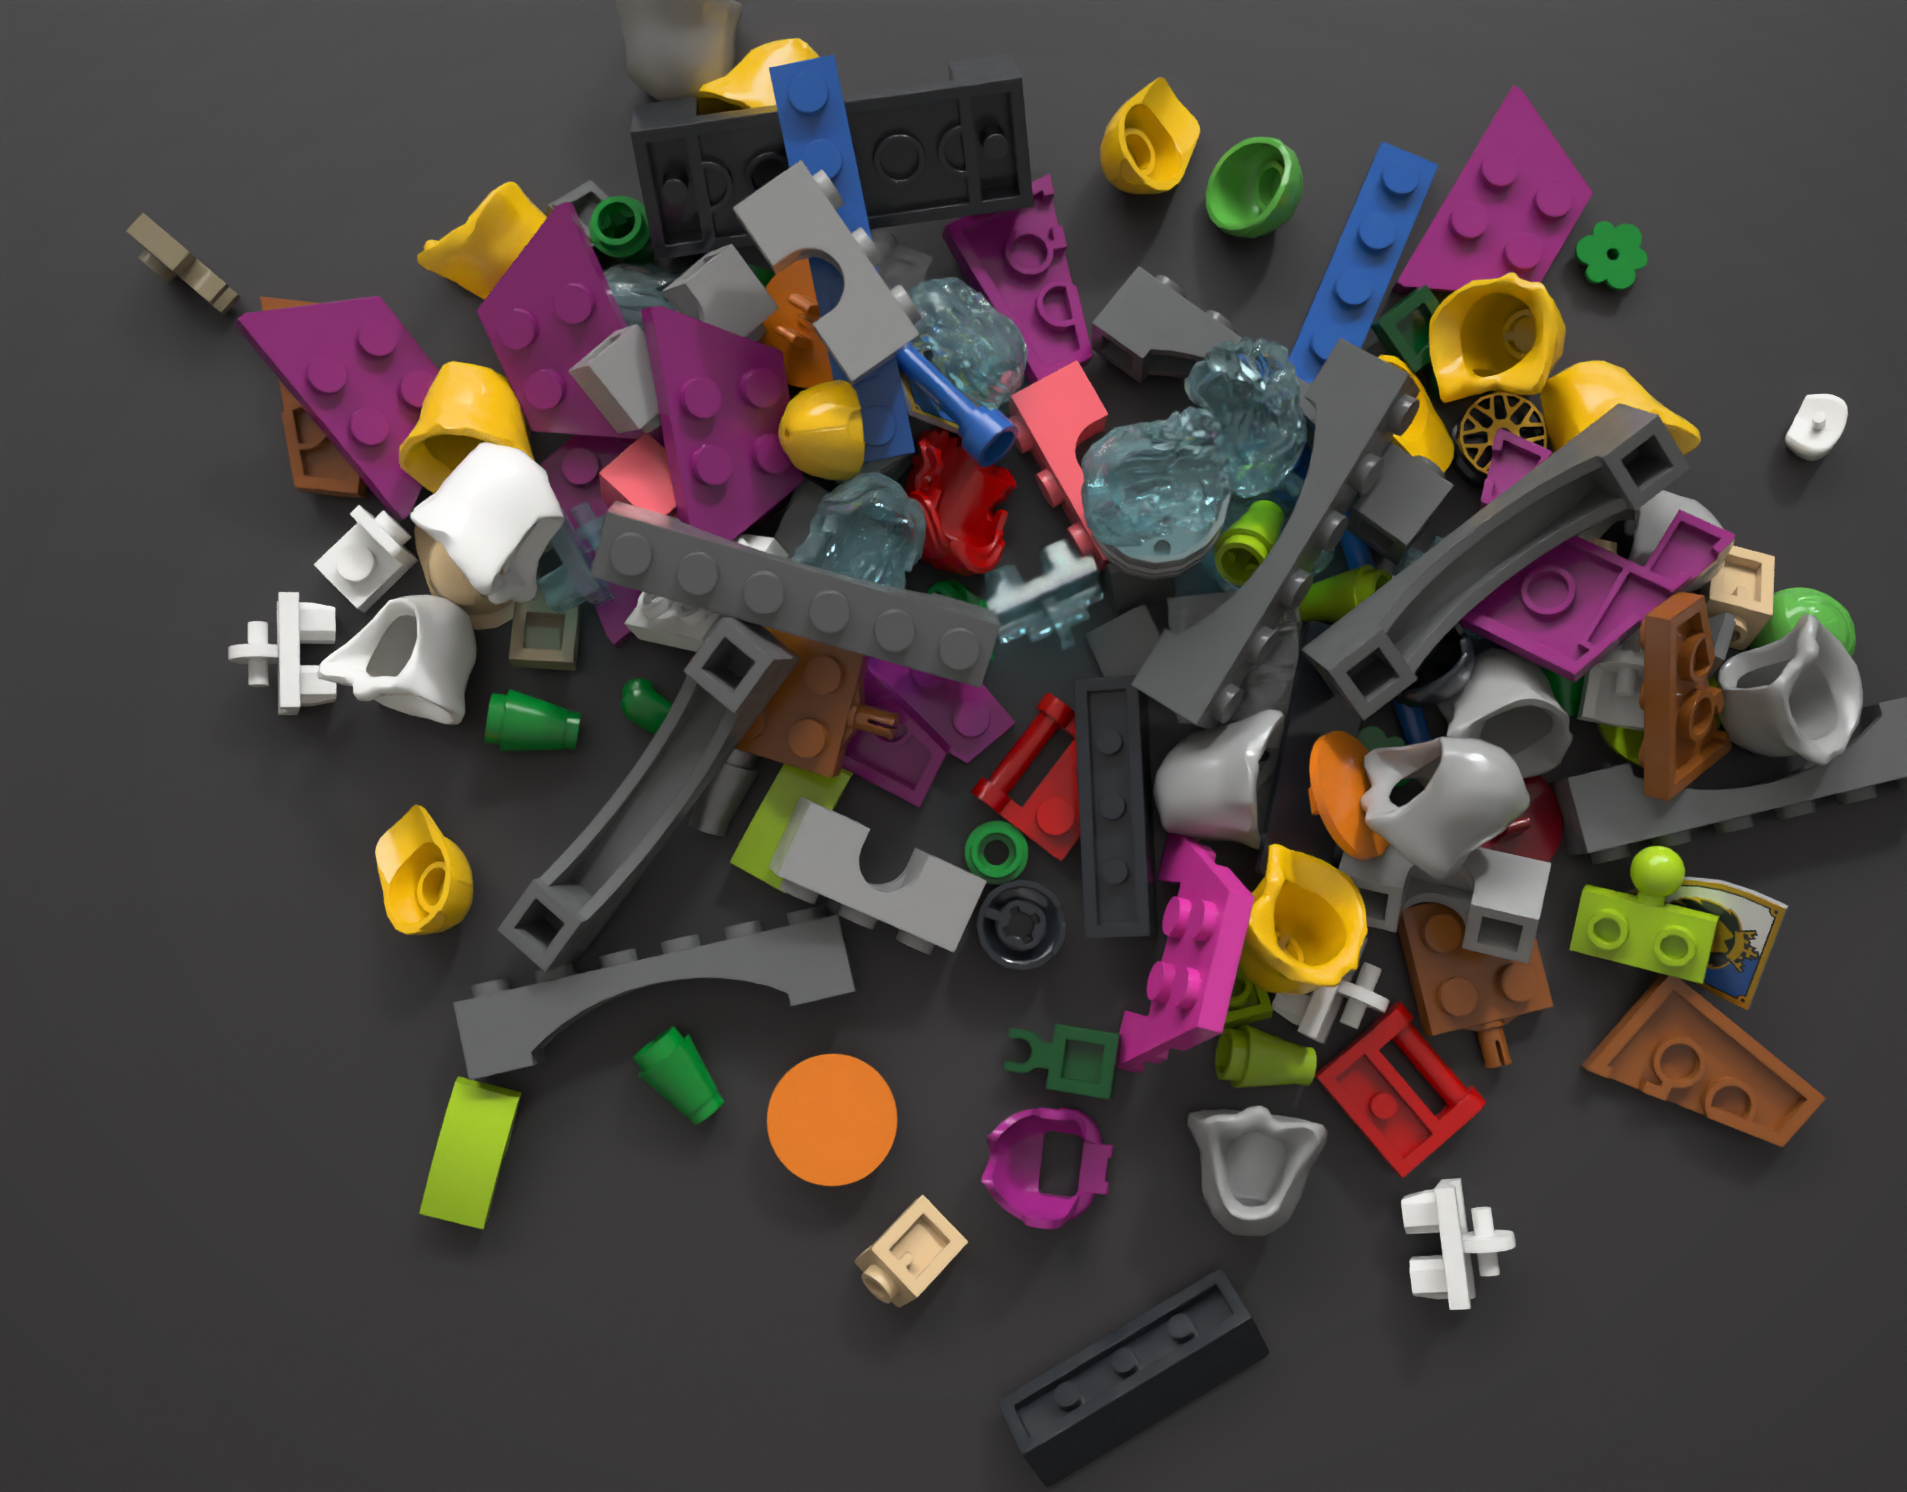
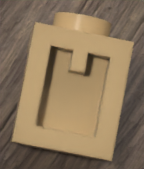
[1700,546,1775,650]
[855,1195,968,1308]

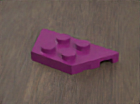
[1392,85,1593,296]
[477,202,664,441]
[234,296,439,523]
[641,306,804,541]

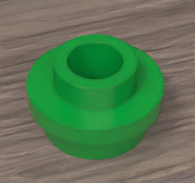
[965,821,1028,885]

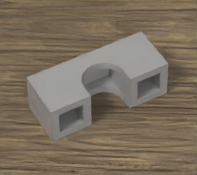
[733,160,922,386]
[568,244,779,434]
[768,796,986,955]
[1339,844,1551,964]

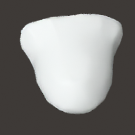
[410,442,565,605]
[317,595,477,725]

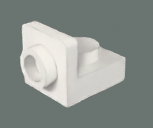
[314,505,418,613]

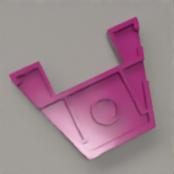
[1118,833,1254,1073]

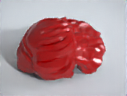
[896,427,1017,577]

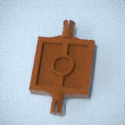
[686,626,900,778]
[1397,902,1554,1068]

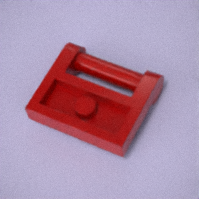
[970,692,1080,863]
[1314,1001,1486,1178]

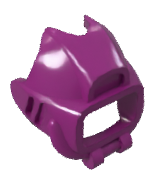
[982,1107,1114,1229]

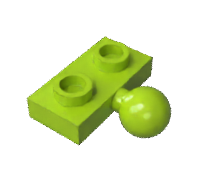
[1569,846,1719,984]

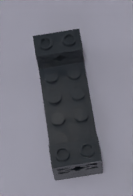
[630,53,1034,260]

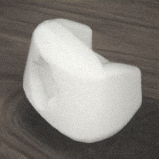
[1785,394,1848,461]

